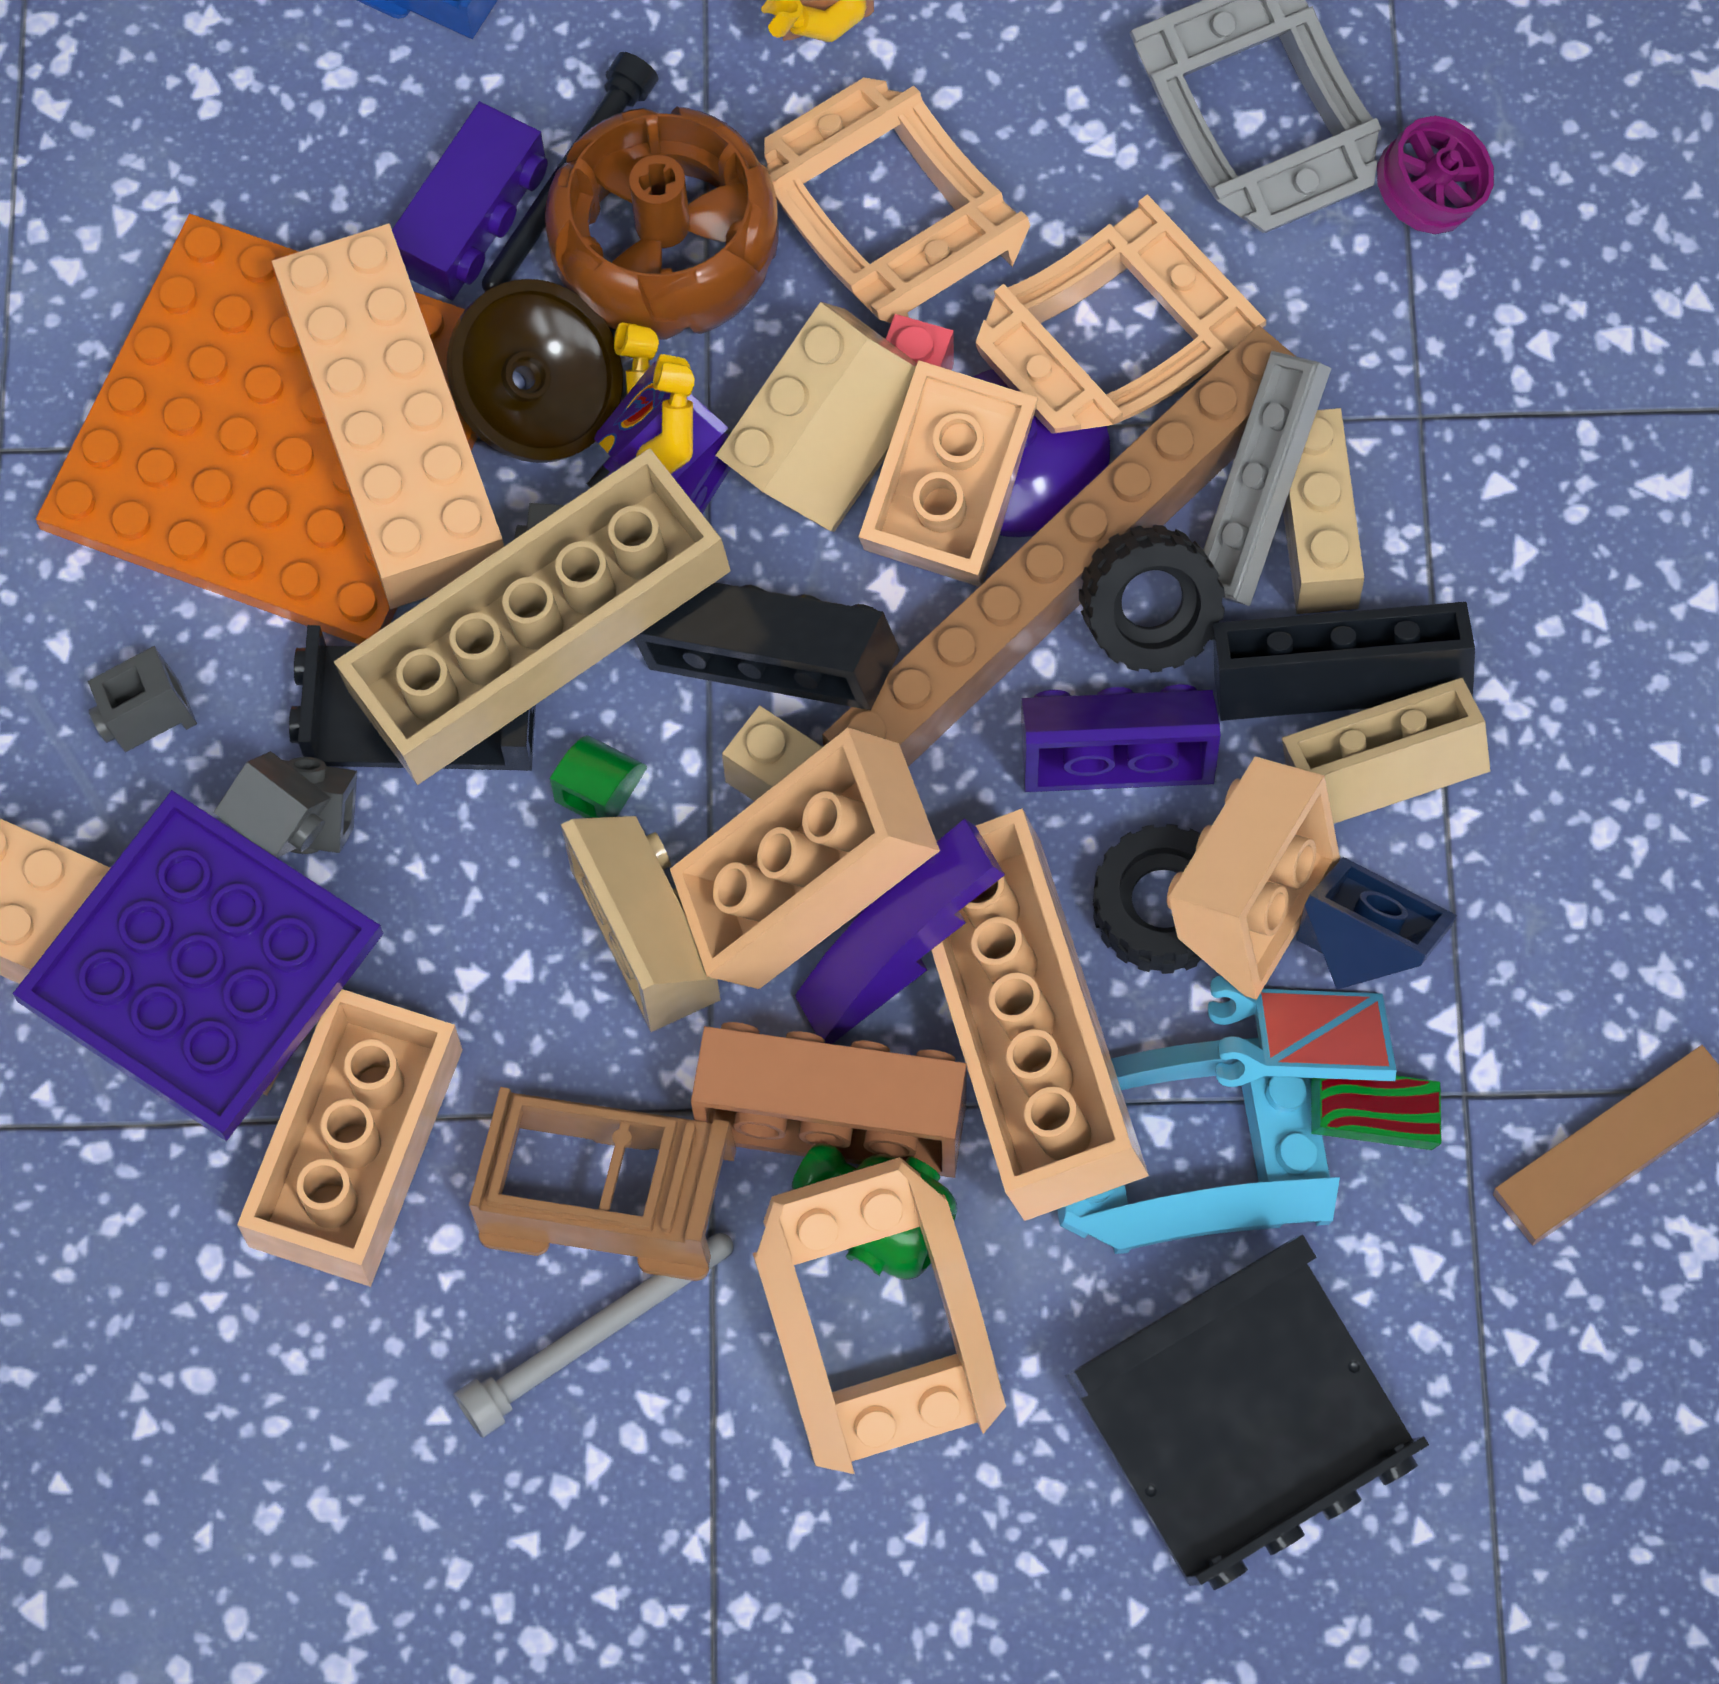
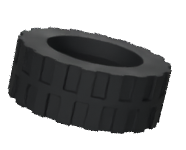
[1079,525,1225,673]
[1093,824,1202,974]

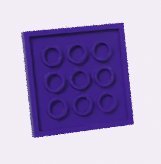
[13,790,383,1142]

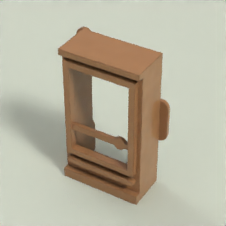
[469,1087,737,1281]

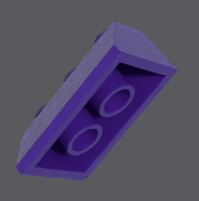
[1021,684,1221,792]

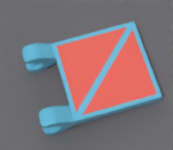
[1207,976,1397,1087]

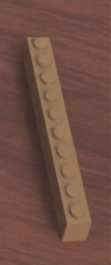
[822,325,1295,767]

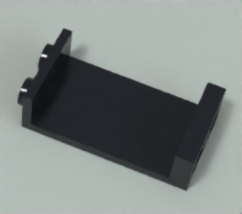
[289,625,536,771]

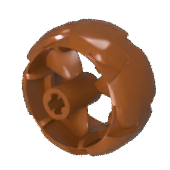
[545,106,779,340]

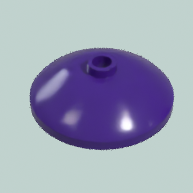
[972,369,1110,537]

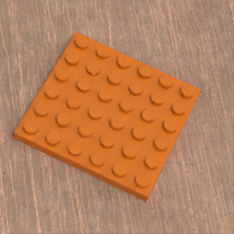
[35,213,478,645]

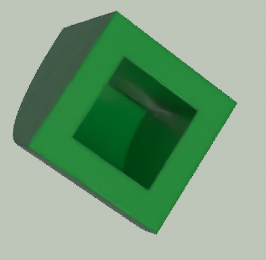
[549,735,647,818]

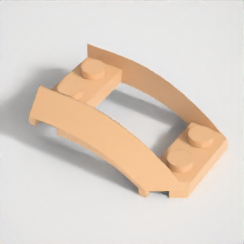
[764,77,1030,323]
[976,194,1266,433]
[753,1157,1006,1474]

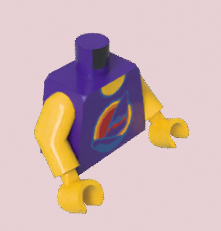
[586,322,728,488]

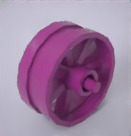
[1377,115,1494,235]

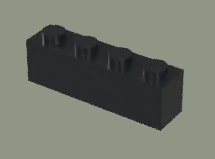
[634,582,900,710]
[1213,602,1475,721]

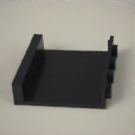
[1065,1235,1429,1590]

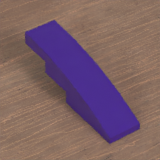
[795,818,1005,1044]

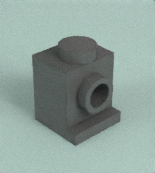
[88,646,197,752]

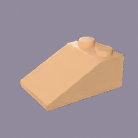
[859,360,1038,587]

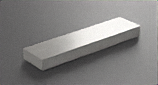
[1203,351,1331,606]

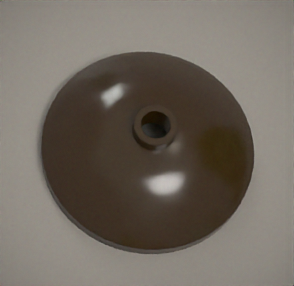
[447,279,623,463]

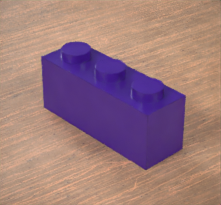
[392,101,548,301]

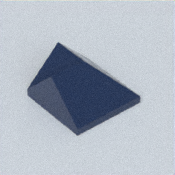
[1297,857,1457,990]

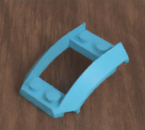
[1057,1038,1340,1254]

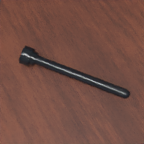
[482,52,659,292]

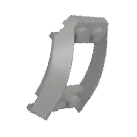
[1129,0,1381,233]

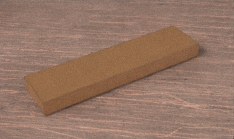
[1493,1045,1719,1246]

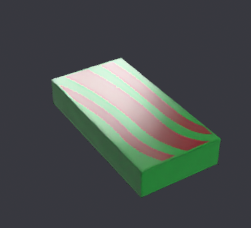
[1311,1076,1441,1150]

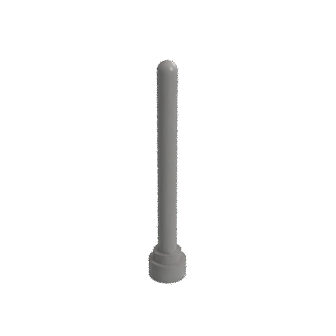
[453,1233,733,1438]

